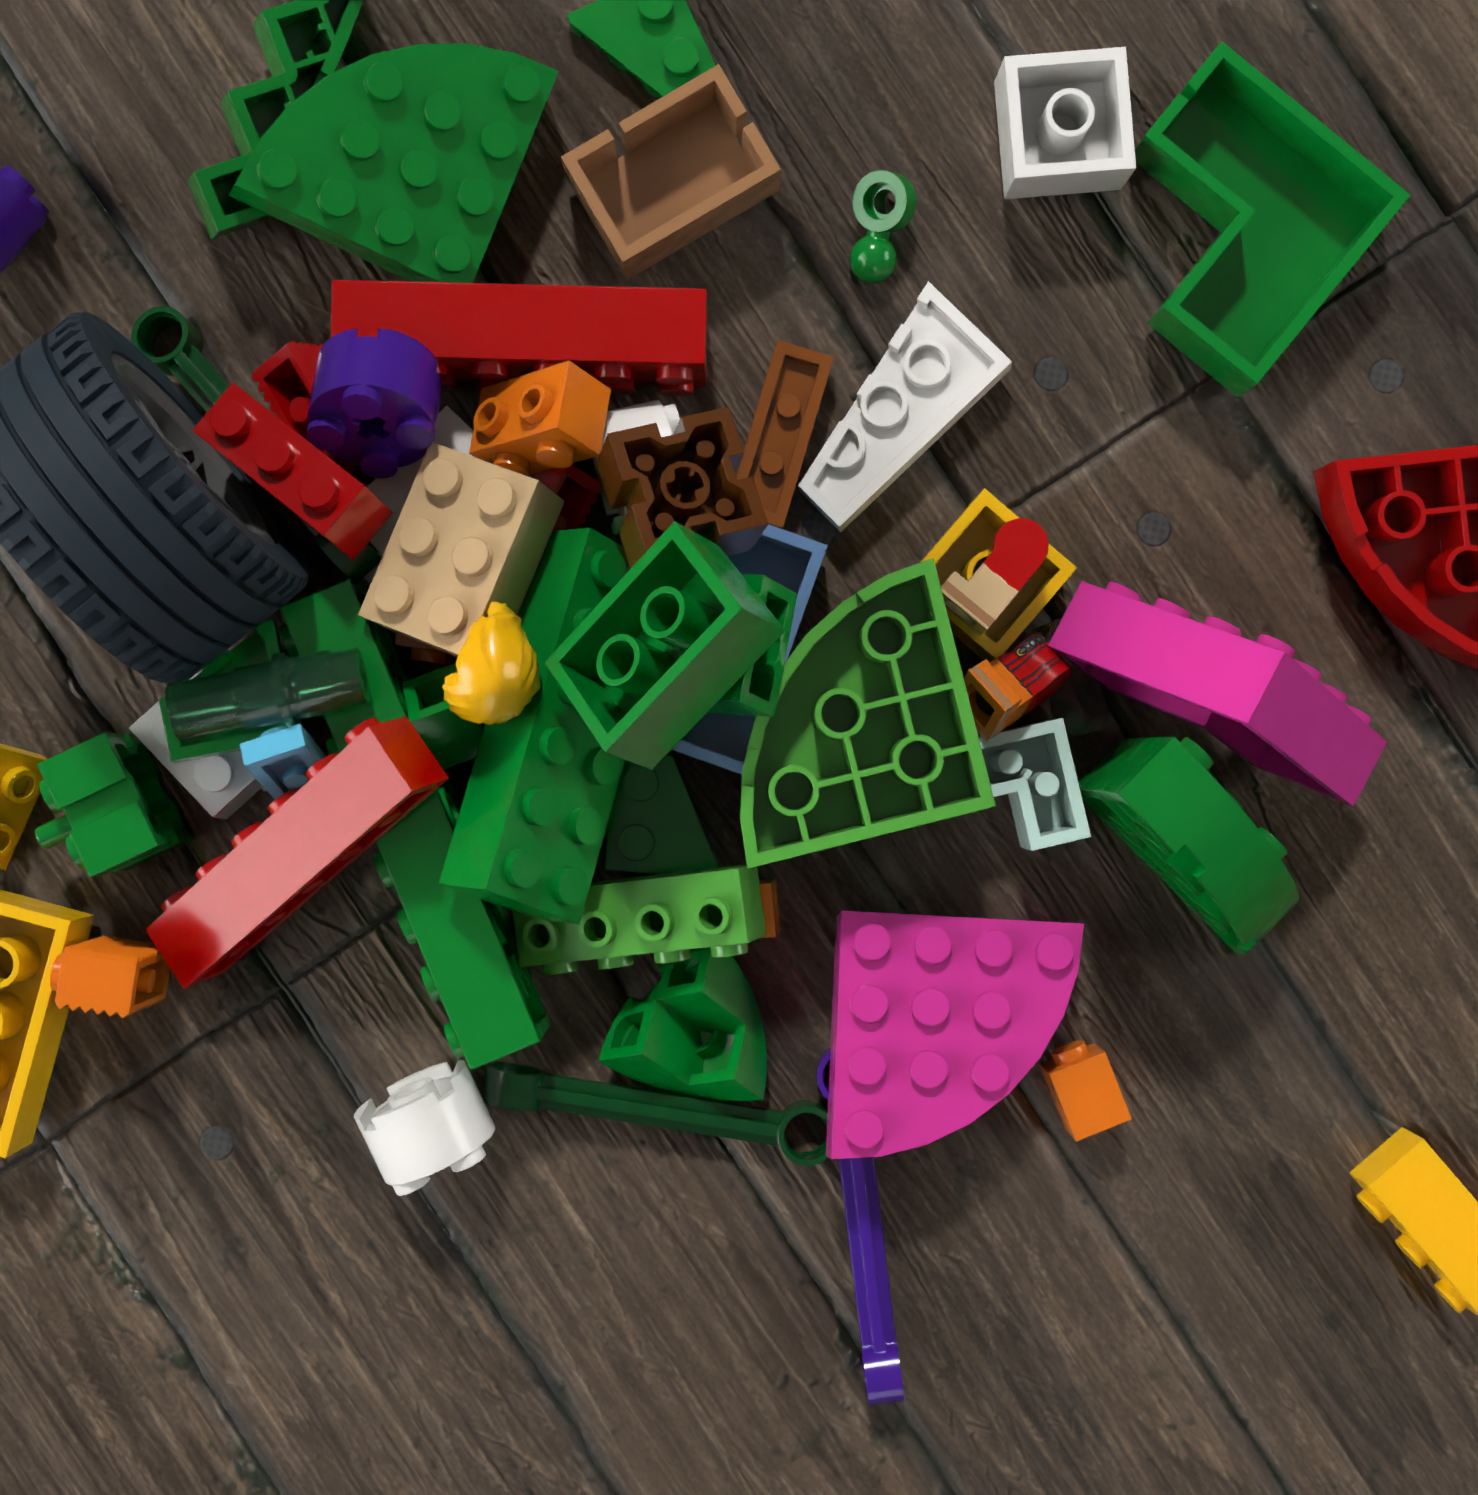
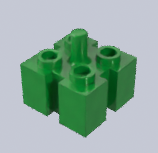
[35,732,192,877]

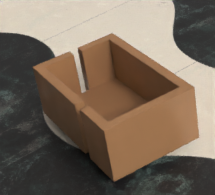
[561,64,781,280]

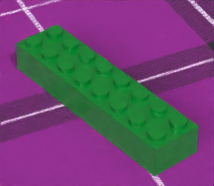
[279,579,551,1070]

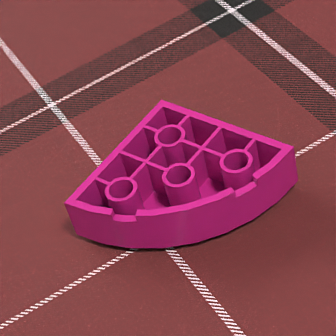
[826,911,1084,1159]

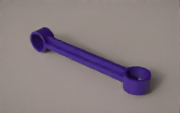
[816,1048,904,1405]

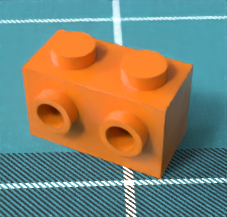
[469,361,611,476]

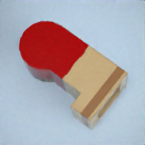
[941,518,1049,635]

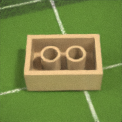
[358,442,565,658]

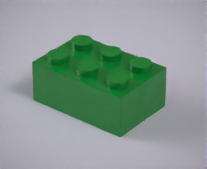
[544,521,785,769]

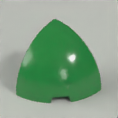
[598,947,767,1101]

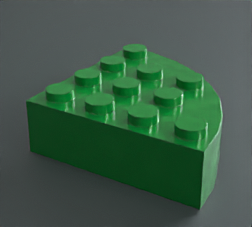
[229,43,559,283]
[1078,737,1300,955]

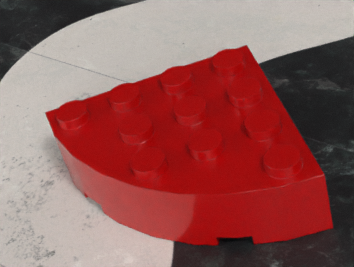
[1313,445,1478,670]

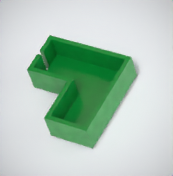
[1135,41,1411,398]

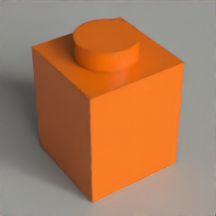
[1040,1040,1132,1142]

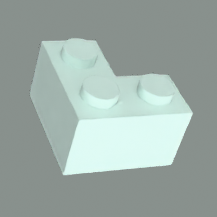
[978,718,1091,851]

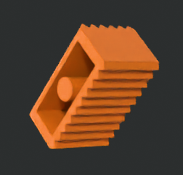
[50,936,170,1019]

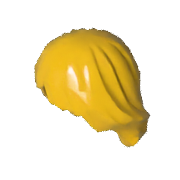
[442,601,540,725]

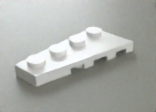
[798,281,1012,532]

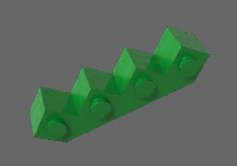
[187,0,364,240]

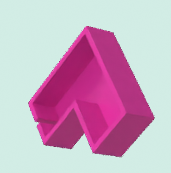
[1048,581,1387,807]

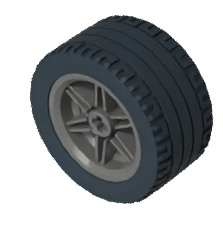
[0,311,309,684]

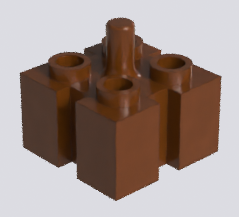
[597,407,768,569]

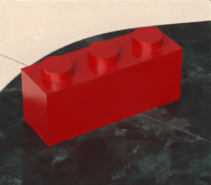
[192,382,393,561]

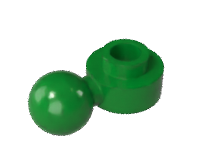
[850,170,916,283]

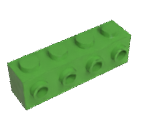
[512,864,766,975]

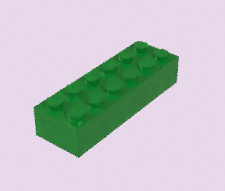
[439,528,630,925]

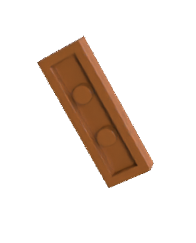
[736,340,834,529]

